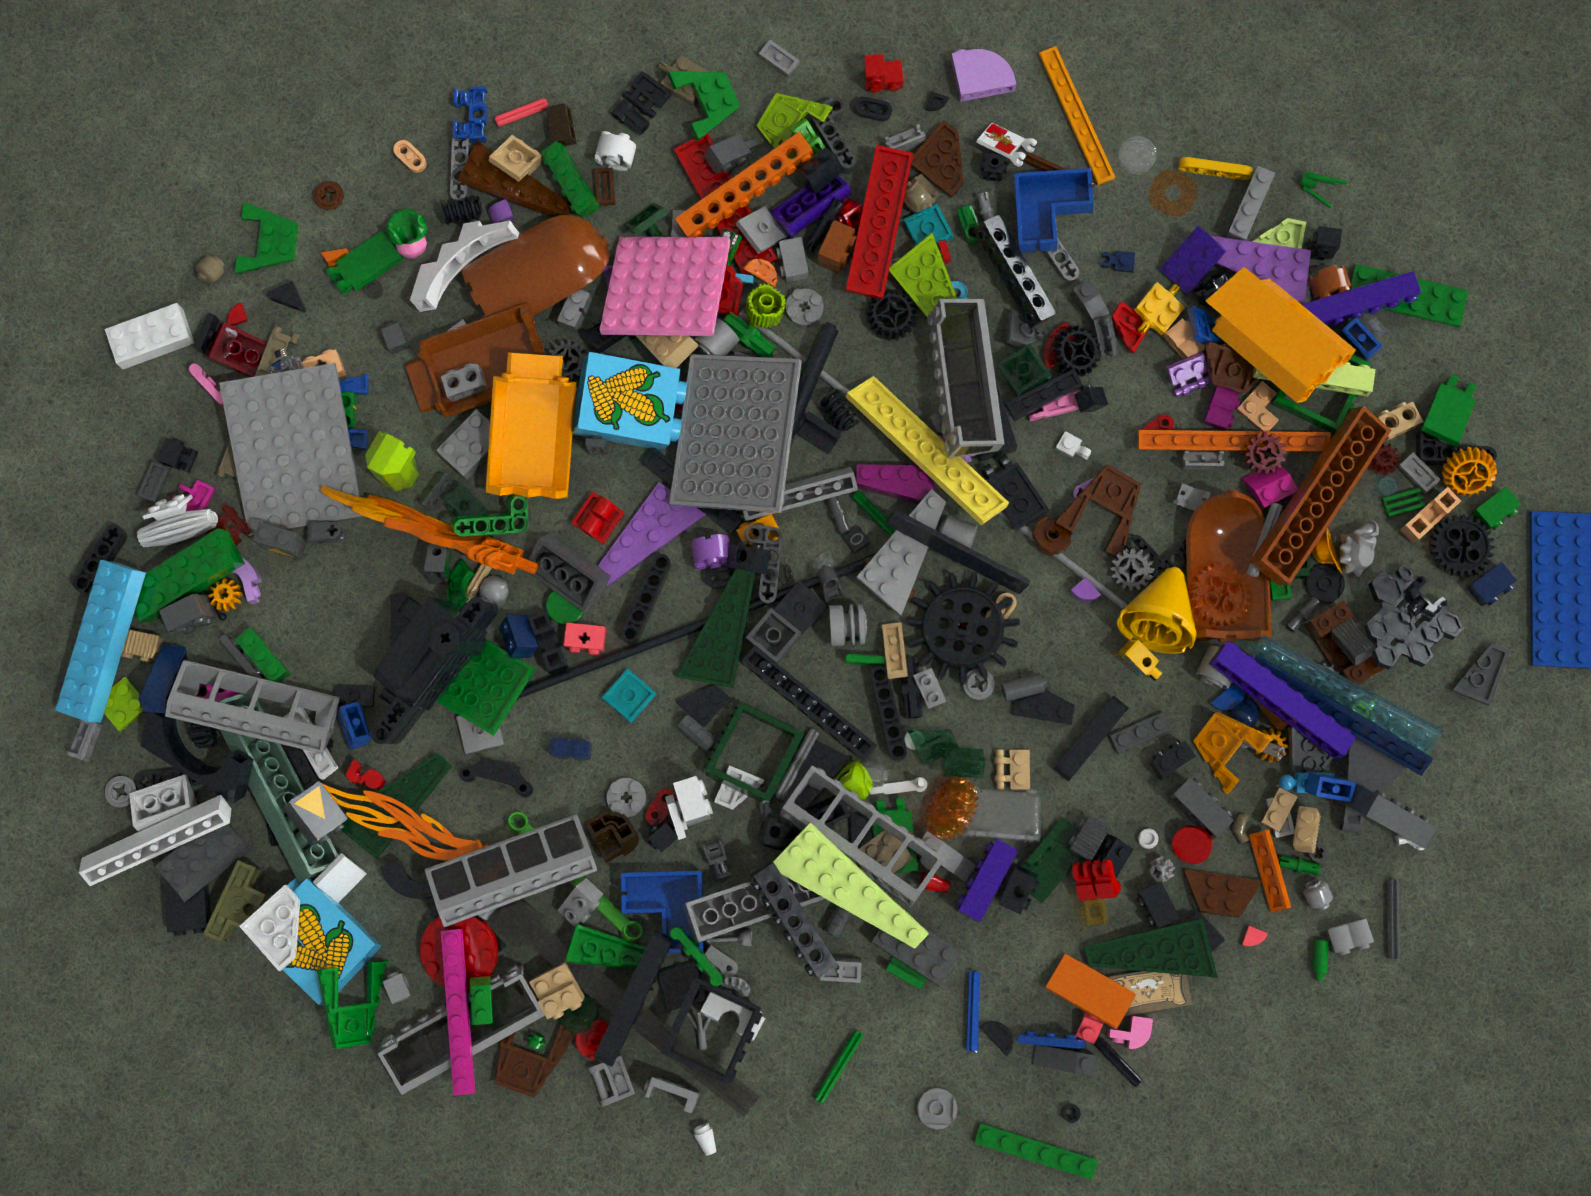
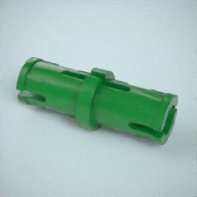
[1279,855,1321,876]

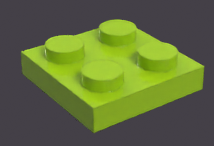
[104,677,144,732]

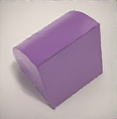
[488,199,515,224]
[1069,577,1101,603]

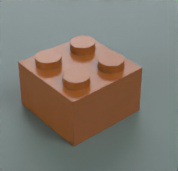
[818,220,857,274]

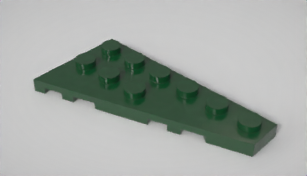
[676,569,756,688]
[341,753,453,859]
[1084,918,1218,978]

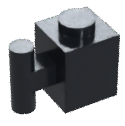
[157,438,198,473]

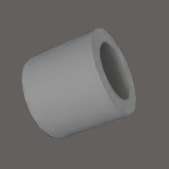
[694,318,740,356]
[939,515,978,548]
[1196,645,1232,689]

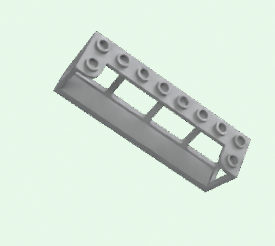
[165,660,340,754]
[780,765,944,908]

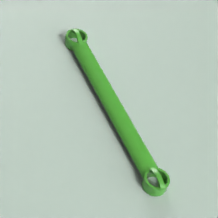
[507,812,643,943]

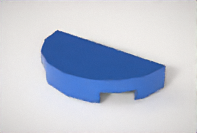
[1210,683,1245,711]

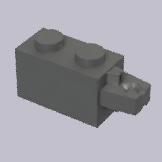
[704,134,758,174]

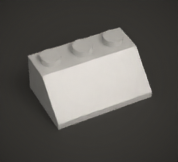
[129,774,197,832]

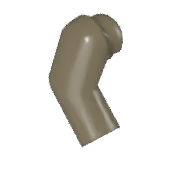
[1232,813,1249,844]

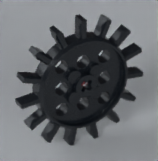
[906,572,1020,685]

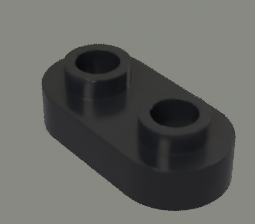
[855,97,892,121]
[705,566,735,589]

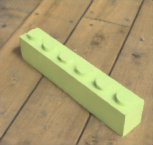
[1253,362,1376,397]

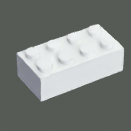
[105,303,195,369]

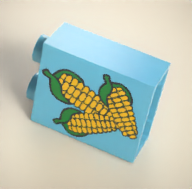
[573,352,687,450]
[283,878,383,1005]

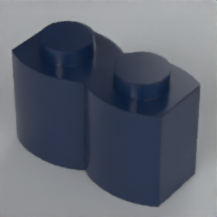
[549,737,592,761]

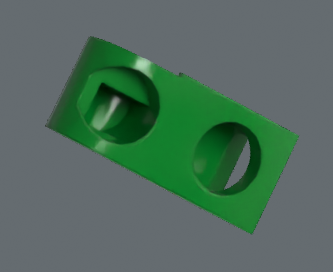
[341,392,358,428]

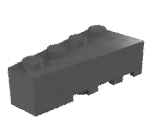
[1345,784,1437,849]

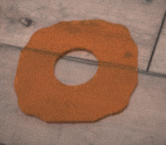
[1149,170,1197,217]

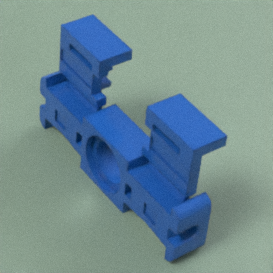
[453,86,488,143]

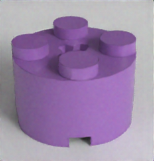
[691,534,730,570]

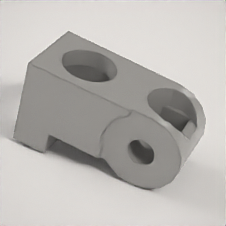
[705,945,738,976]

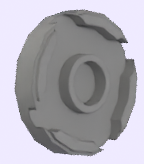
[917,1088,958,1130]

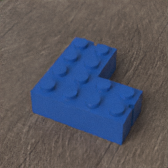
[1014,168,1094,253]
[621,871,704,953]

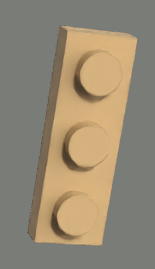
[882,622,908,679]

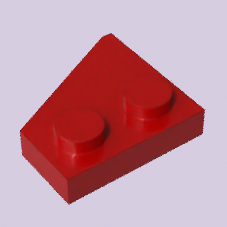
[1111,301,1150,354]

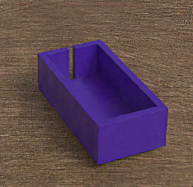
[956,839,1018,923]

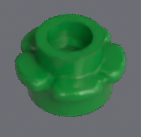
[527,1032,546,1050]

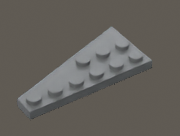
[856,489,946,616]

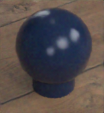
[1231,697,1259,727]

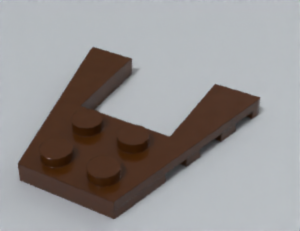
[1054,464,1141,559]
[496,1000,579,1098]

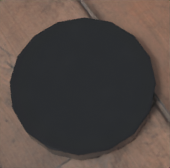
[1305,565,1345,603]

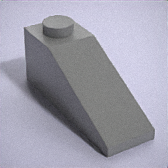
[921,831,976,882]

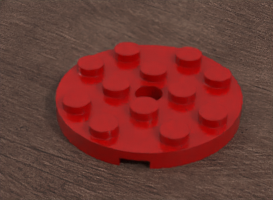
[420,916,498,991]

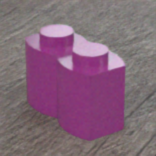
[1203,385,1241,431]

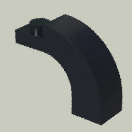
[379,859,453,899]

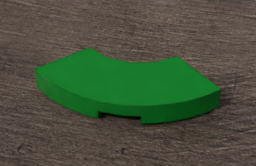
[446,559,474,608]

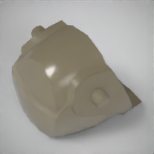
[903,174,940,213]

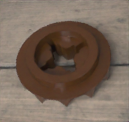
[314,181,344,211]

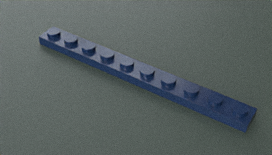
[1254,654,1433,776]

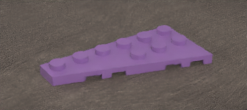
[1211,236,1311,305]
[598,482,706,587]

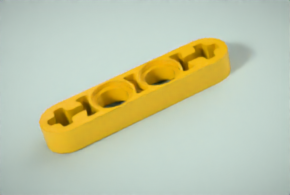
[1178,157,1253,180]

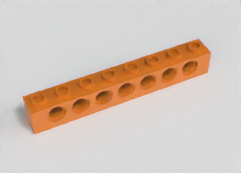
[675,131,814,238]

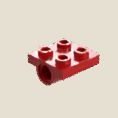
[571,491,625,545]

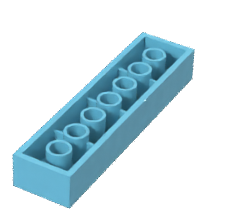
[55,560,146,723]

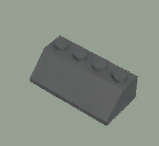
[528,534,611,612]

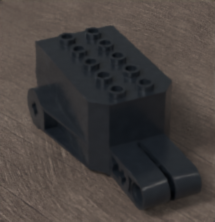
[371,597,498,744]

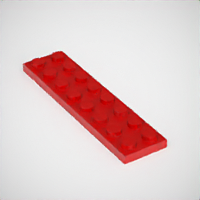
[674,133,777,275]
[845,145,913,299]

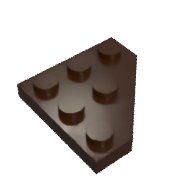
[911,120,964,198]

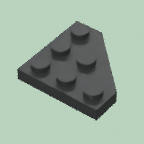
[1288,726,1333,778]

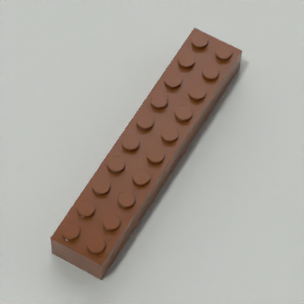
[1250,406,1391,586]

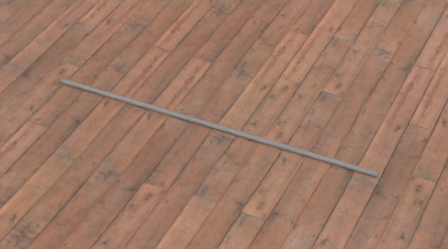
[739,309,1128,609]

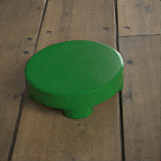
[546,591,584,625]

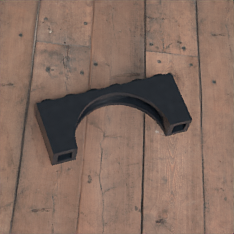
[141,712,254,804]

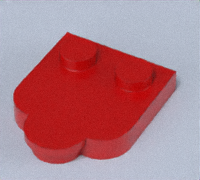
[718,265,743,316]

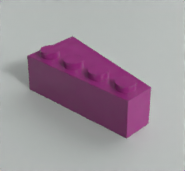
[856,464,934,504]

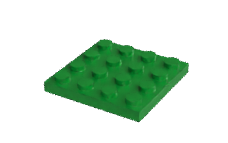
[437,640,536,736]

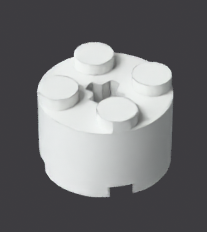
[594,131,636,171]

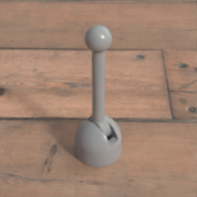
[704,930,752,946]

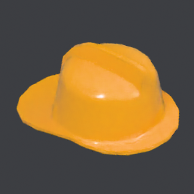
[1312,528,1343,573]

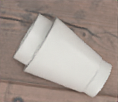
[693,1123,717,1156]

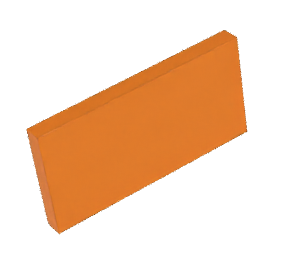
[1045,954,1136,1030]

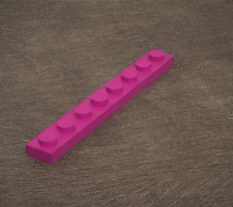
[441,929,475,1096]

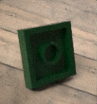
[623,203,668,237]

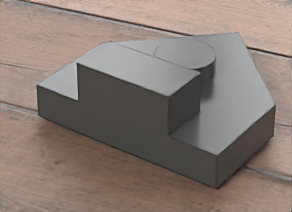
[1003,309,1044,349]

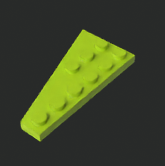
[889,233,973,358]

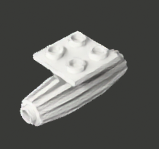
[137,494,218,548]

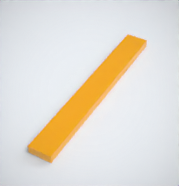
[1038,46,1115,186]

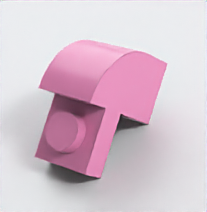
[1107,1016,1153,1049]

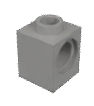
[383,971,414,1004]

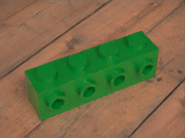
[541,141,601,218]

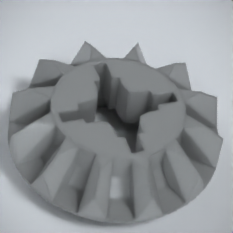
[963,669,995,700]
[105,776,137,808]
[719,976,751,998]

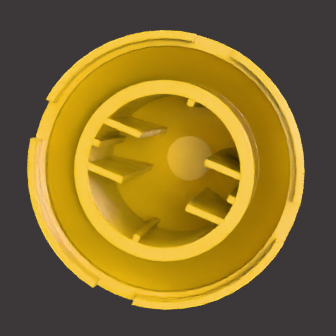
[1117,567,1196,654]

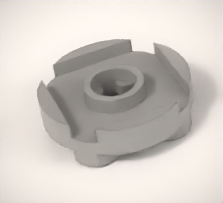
[786,288,824,327]
[607,778,647,818]

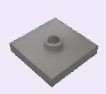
[736,206,787,254]
[456,716,504,755]

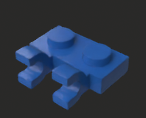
[1188,306,1223,345]

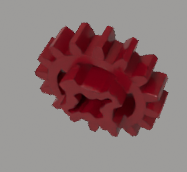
[1243,432,1287,474]

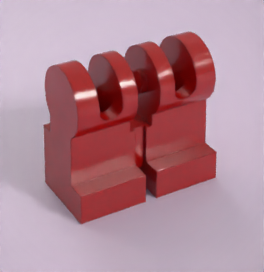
[1072,859,1121,901]

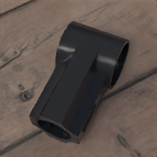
[611,99,650,136]

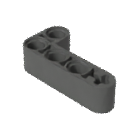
[811,97,856,174]
[745,525,782,604]

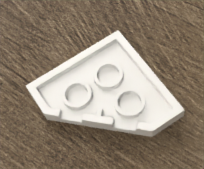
[239,884,300,971]

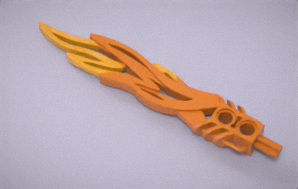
[320,486,539,575]
[316,782,517,885]

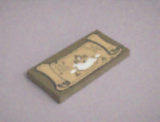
[1108,971,1192,1016]

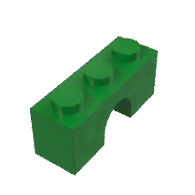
[235,627,292,683]

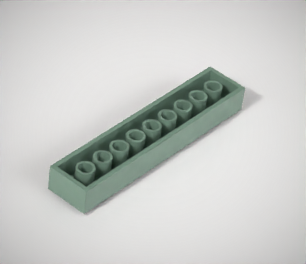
[219,694,339,884]

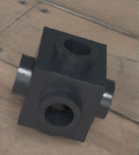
[980,152,1008,181]

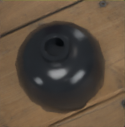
[1192,271,1229,307]

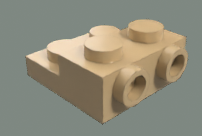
[489,135,542,182]
[529,962,585,1020]

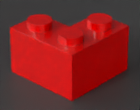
[864,54,904,93]

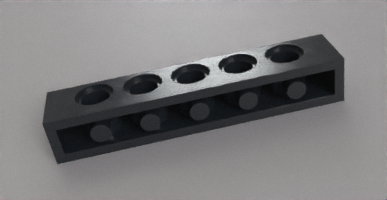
[973,215,1057,328]
[750,861,838,978]

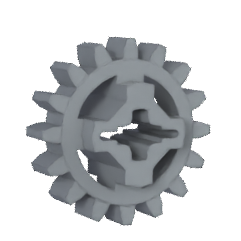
[1111,548,1154,591]

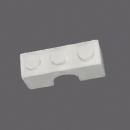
[700,993,765,1041]

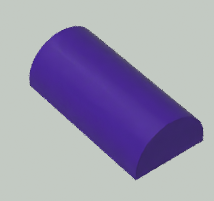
[770,176,852,238]

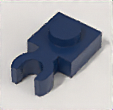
[1101,251,1135,273]

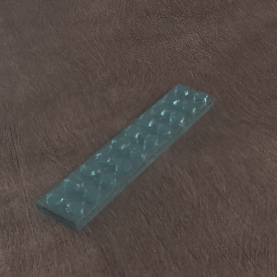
[1251,634,1444,755]

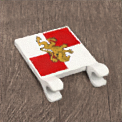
[976,123,1037,167]

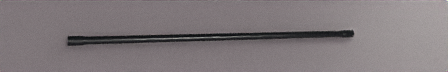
[516,553,876,701]

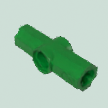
[723,312,776,358]

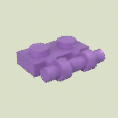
[1166,352,1209,397]

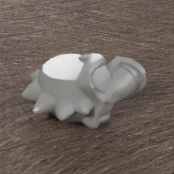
[1339,520,1379,577]

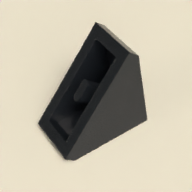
[266,281,306,313]

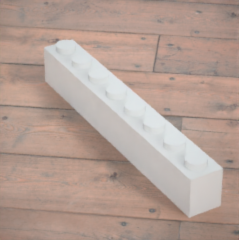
[79,795,232,886]

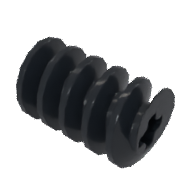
[441,196,482,225]
[820,389,859,432]

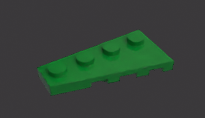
[565,924,646,969]

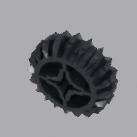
[866,289,918,341]
[1050,325,1102,377]

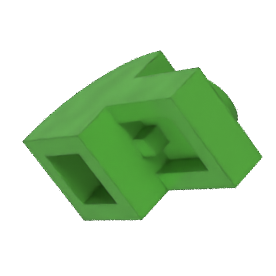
[790,118,825,158]

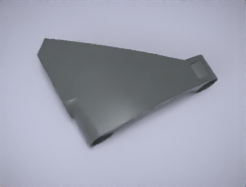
[1340,732,1425,833]

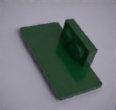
[1021,818,1080,903]

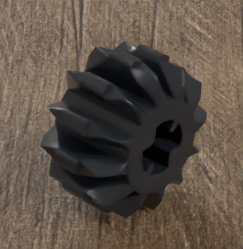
[190,722,218,749]

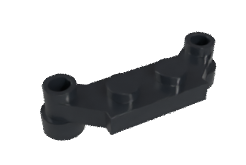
[460,757,533,798]

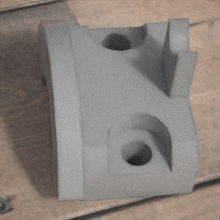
[1173,483,1211,511]

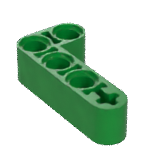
[449,494,528,536]

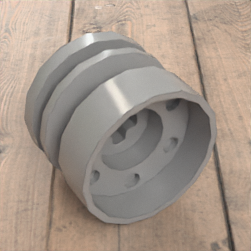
[829,604,867,647]

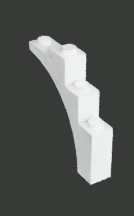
[410,220,519,312]

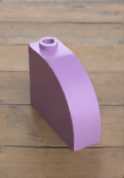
[951,49,1016,102]

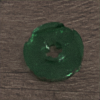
[558,993,598,1034]

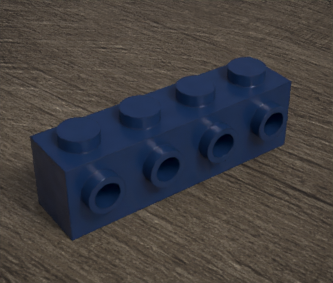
[139,645,188,713]

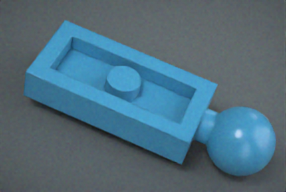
[1279,772,1335,793]

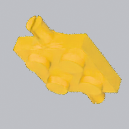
[1134,282,1185,336]

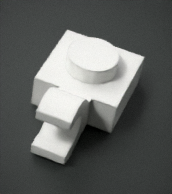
[1056,431,1091,460]

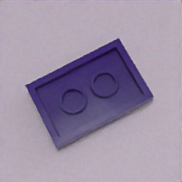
[1160,226,1227,294]

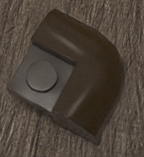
[584,810,639,863]

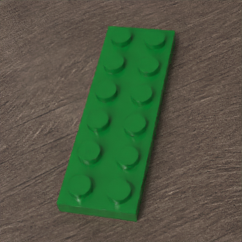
[1351,264,1468,328]

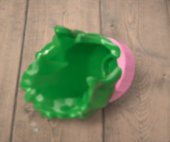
[385,208,427,259]

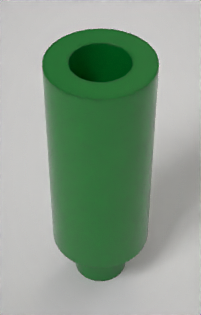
[1312,940,1329,981]

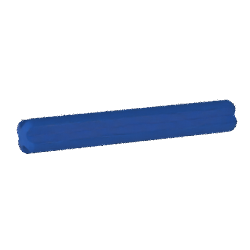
[966,971,980,1052]

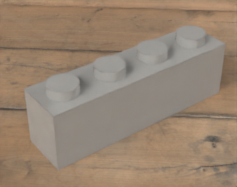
[1225,166,1275,241]

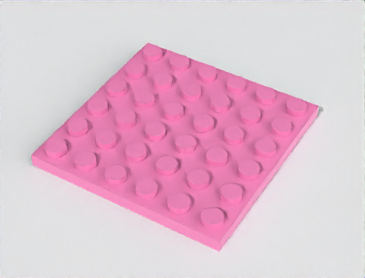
[600,237,731,336]

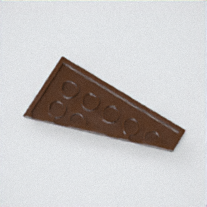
[458,141,571,217]

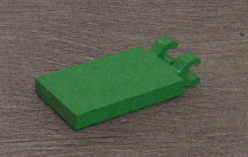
[326,230,403,295]
[1421,374,1477,447]
[873,798,918,873]

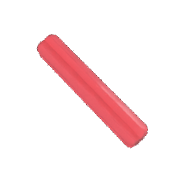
[495,98,549,127]

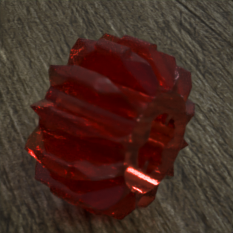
[1369,443,1401,476]

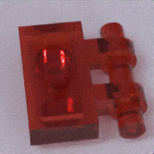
[207,504,252,546]

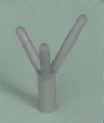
[687,1012,711,1050]

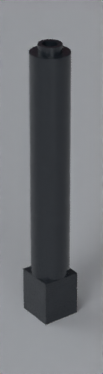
[790,322,839,449]

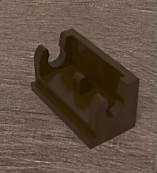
[546,103,577,146]

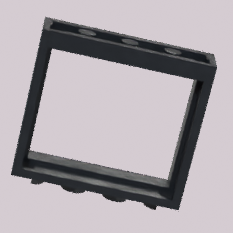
[660,977,763,1084]

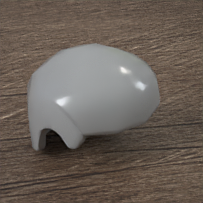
[480,575,509,606]

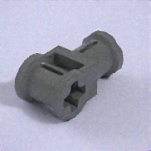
[702,838,732,881]

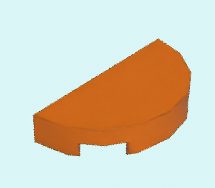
[742,258,777,287]

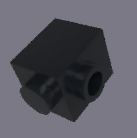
[1074,385,1109,413]
[648,818,678,853]

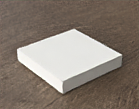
[313,853,367,903]

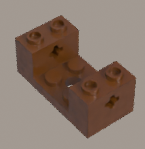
[1304,600,1385,691]

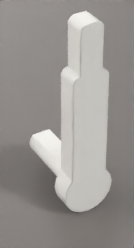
[870,777,927,795]

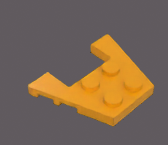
[1193,712,1273,794]

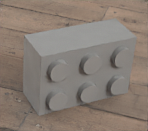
[436,409,490,481]

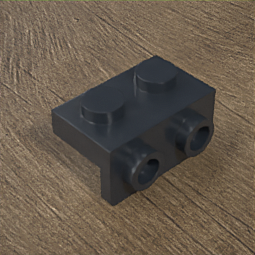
[1091,834,1133,878]

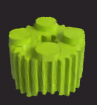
[745,284,786,329]

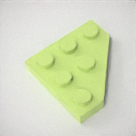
[1252,218,1306,249]

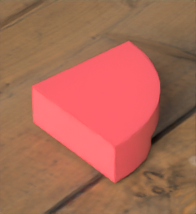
[1241,926,1268,946]

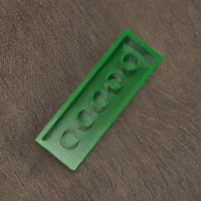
[134,529,245,623]

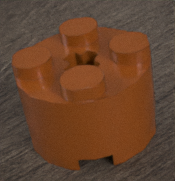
[1308,265,1352,300]

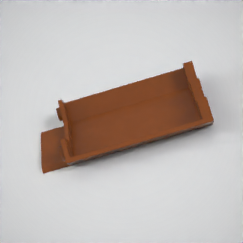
[405,303,545,418]

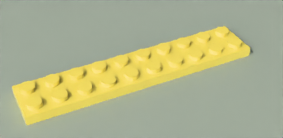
[846,376,1009,525]

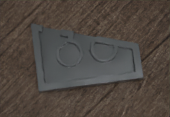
[1451,643,1510,706]

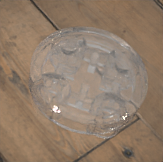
[1118,136,1157,174]

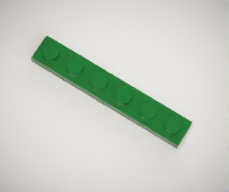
[974,1123,1098,1180]

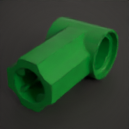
[956,205,980,245]

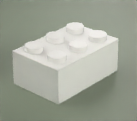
[673,776,713,826]

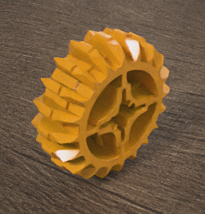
[1442,446,1497,498]

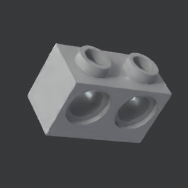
[441,363,488,402]

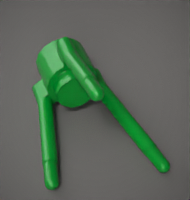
[1300,171,1348,208]

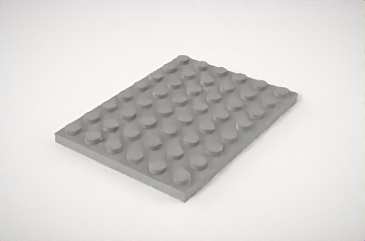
[669,354,802,513]
[219,363,362,536]

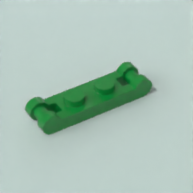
[670,926,723,986]

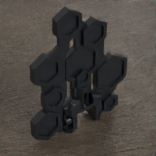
[1364,564,1464,670]

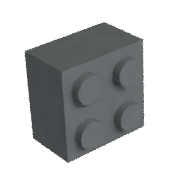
[159,594,218,635]
[746,608,802,664]

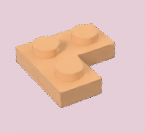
[1237,381,1279,431]

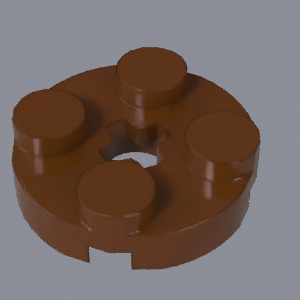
[1032,516,1072,556]

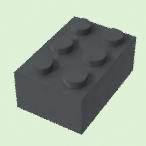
[1168,777,1234,839]

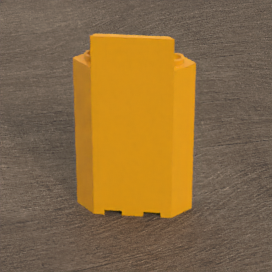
[1206,267,1356,403]
[485,352,576,499]

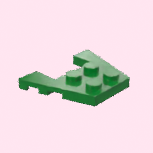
[667,71,740,141]
[235,202,298,274]

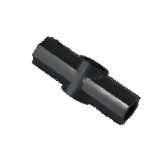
[901,658,923,719]

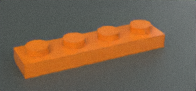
[1249,830,1291,912]

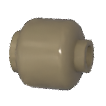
[196,256,225,284]

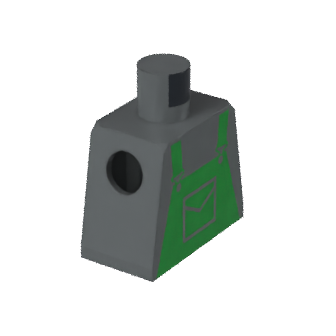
[424,544,451,584]

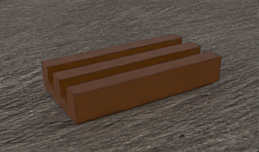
[594,167,616,206]

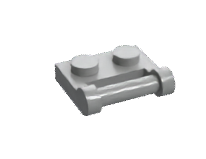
[588,1055,636,1107]

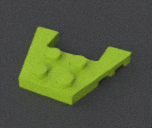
[757,93,833,159]

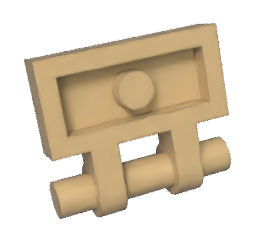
[994,750,1030,790]

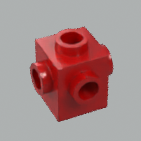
[836,199,863,228]

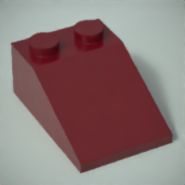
[205,322,268,377]

